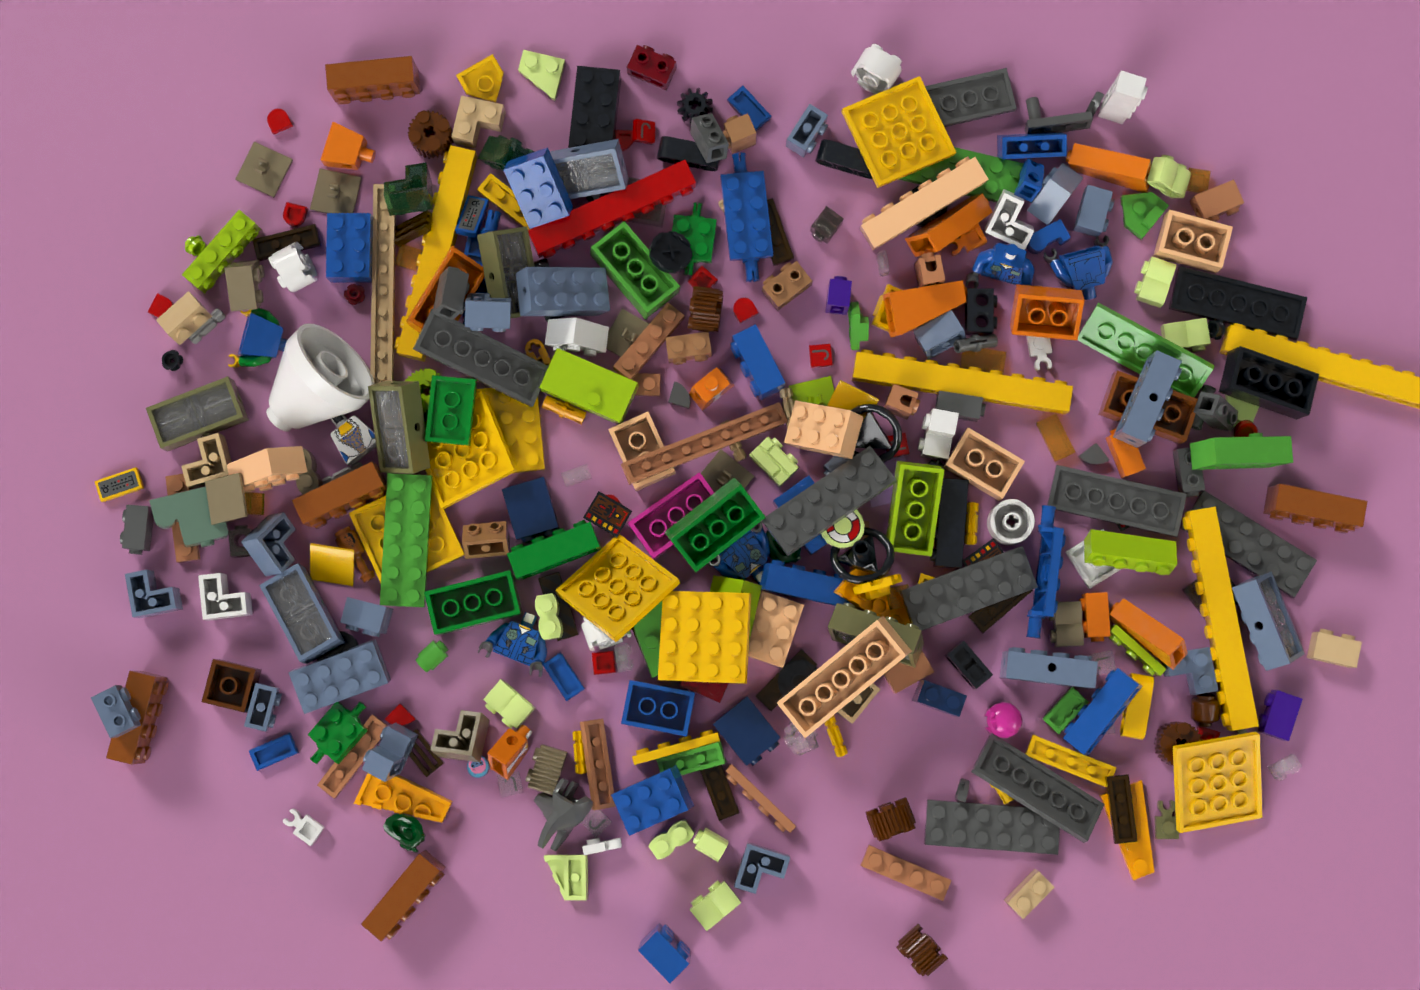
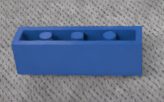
[760,560,849,606]
[1063,668,1143,756]

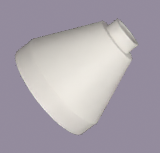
[266,324,375,431]

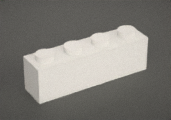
[1098,71,1148,124]

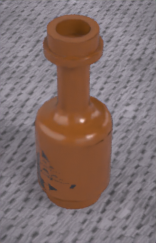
[334,526,375,583]

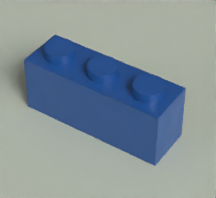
[997,132,1067,159]

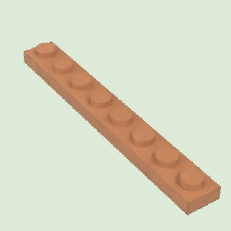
[621,402,788,485]

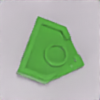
[1120,192,1169,240]
[848,302,869,350]

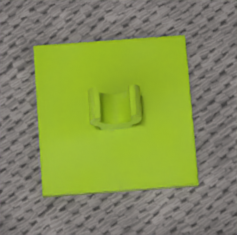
[789,376,834,406]

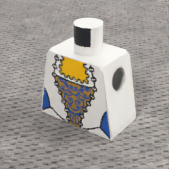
[330,415,376,467]

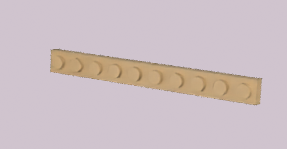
[370,184,396,384]

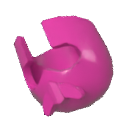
[984,702,1022,738]

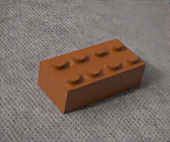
[325,56,420,104]
[1098,370,1198,444]
[292,462,387,529]
[1263,484,1368,533]
[106,671,169,765]
[361,850,446,942]

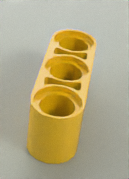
[1120,673,1154,740]

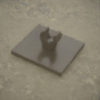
[235,142,293,197]
[310,168,362,214]
[606,308,649,357]
[701,449,754,493]
[205,473,248,525]

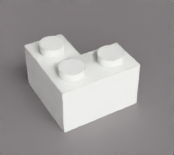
[985,189,1034,250]
[545,318,609,356]
[918,408,959,461]
[198,573,253,621]

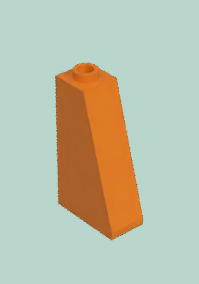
[1066,143,1152,193]
[905,193,993,257]
[883,280,967,338]
[1109,598,1188,670]

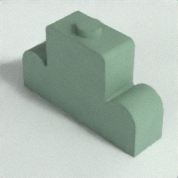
[149,487,228,548]

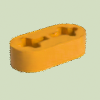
[525,339,551,366]

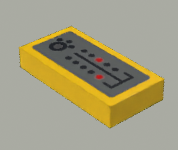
[94,467,144,502]

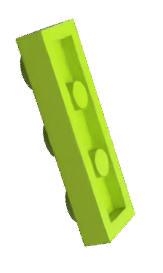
[1109,624,1166,676]

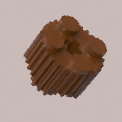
[408,110,454,159]
[688,286,724,333]
[1154,722,1203,766]
[865,797,916,842]
[896,924,948,976]

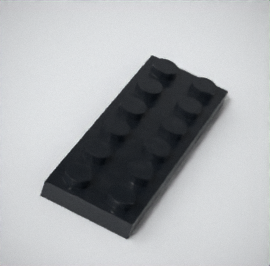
[1169,266,1307,340]

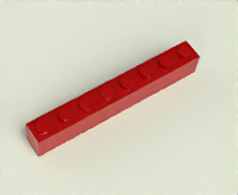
[528,160,696,258]

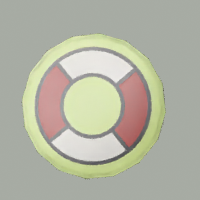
[821,509,865,549]

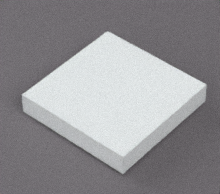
[1065,529,1121,589]

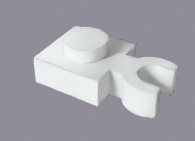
[1026,336,1052,371]
[283,809,325,846]
[582,838,622,855]

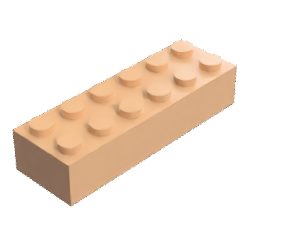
[860,157,989,250]
[777,616,912,738]

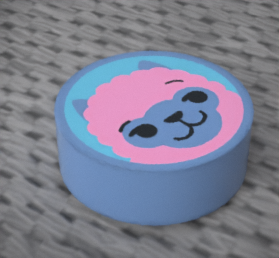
[467,756,490,778]

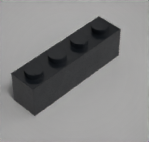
[930,478,969,569]

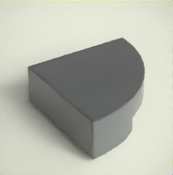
[1086,91,1105,117]
[668,381,690,409]
[1078,443,1110,465]
[955,778,969,802]

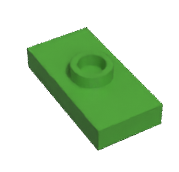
[1042,687,1089,734]

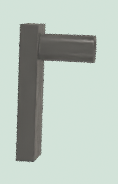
[1025,97,1093,134]

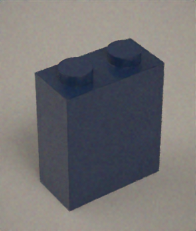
[502,477,560,543]
[912,680,967,717]
[713,696,781,766]

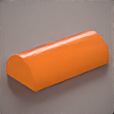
[406,246,485,333]

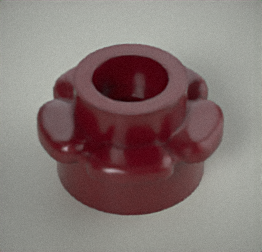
[344,284,365,305]

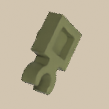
[1154,800,1179,839]

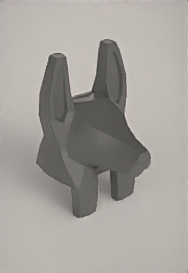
[534,778,593,851]

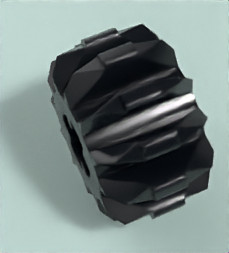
[677,88,713,125]

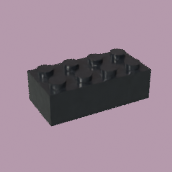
[568,66,621,148]
[1219,346,1319,420]

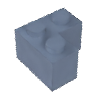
[1027,163,1084,225]
[465,293,511,332]
[241,512,296,577]
[125,570,183,618]
[340,597,393,637]
[1161,647,1218,695]
[362,723,418,782]
[734,842,790,894]

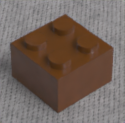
[201,659,262,713]

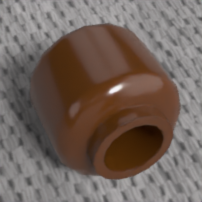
[1191,693,1220,727]

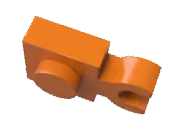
[947,223,988,256]

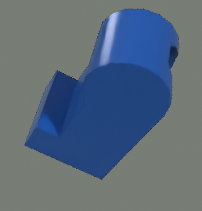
[1014,158,1044,202]
[1027,219,1071,254]

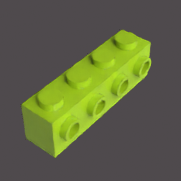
[182,210,261,294]
[1084,529,1177,575]

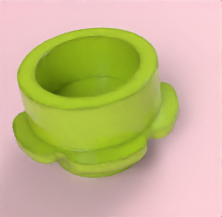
[185,235,205,256]

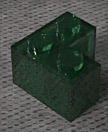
[478,135,535,171]
[384,162,433,216]

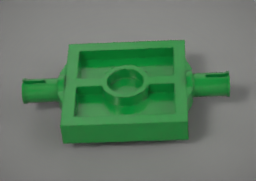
[672,202,717,276]
[308,701,368,764]

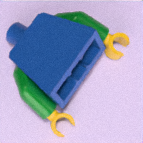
[228,308,288,368]

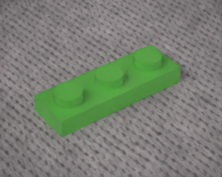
[656,741,726,775]

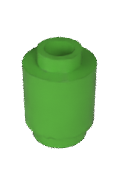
[415,640,449,672]

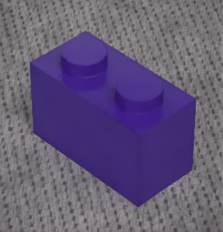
[825,276,852,315]
[1258,690,1303,741]

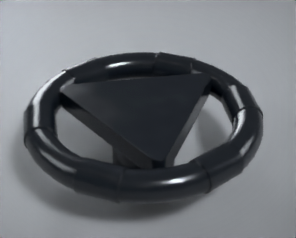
[851,404,902,463]
[830,527,895,584]

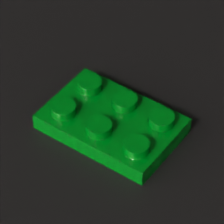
[425,375,477,446]

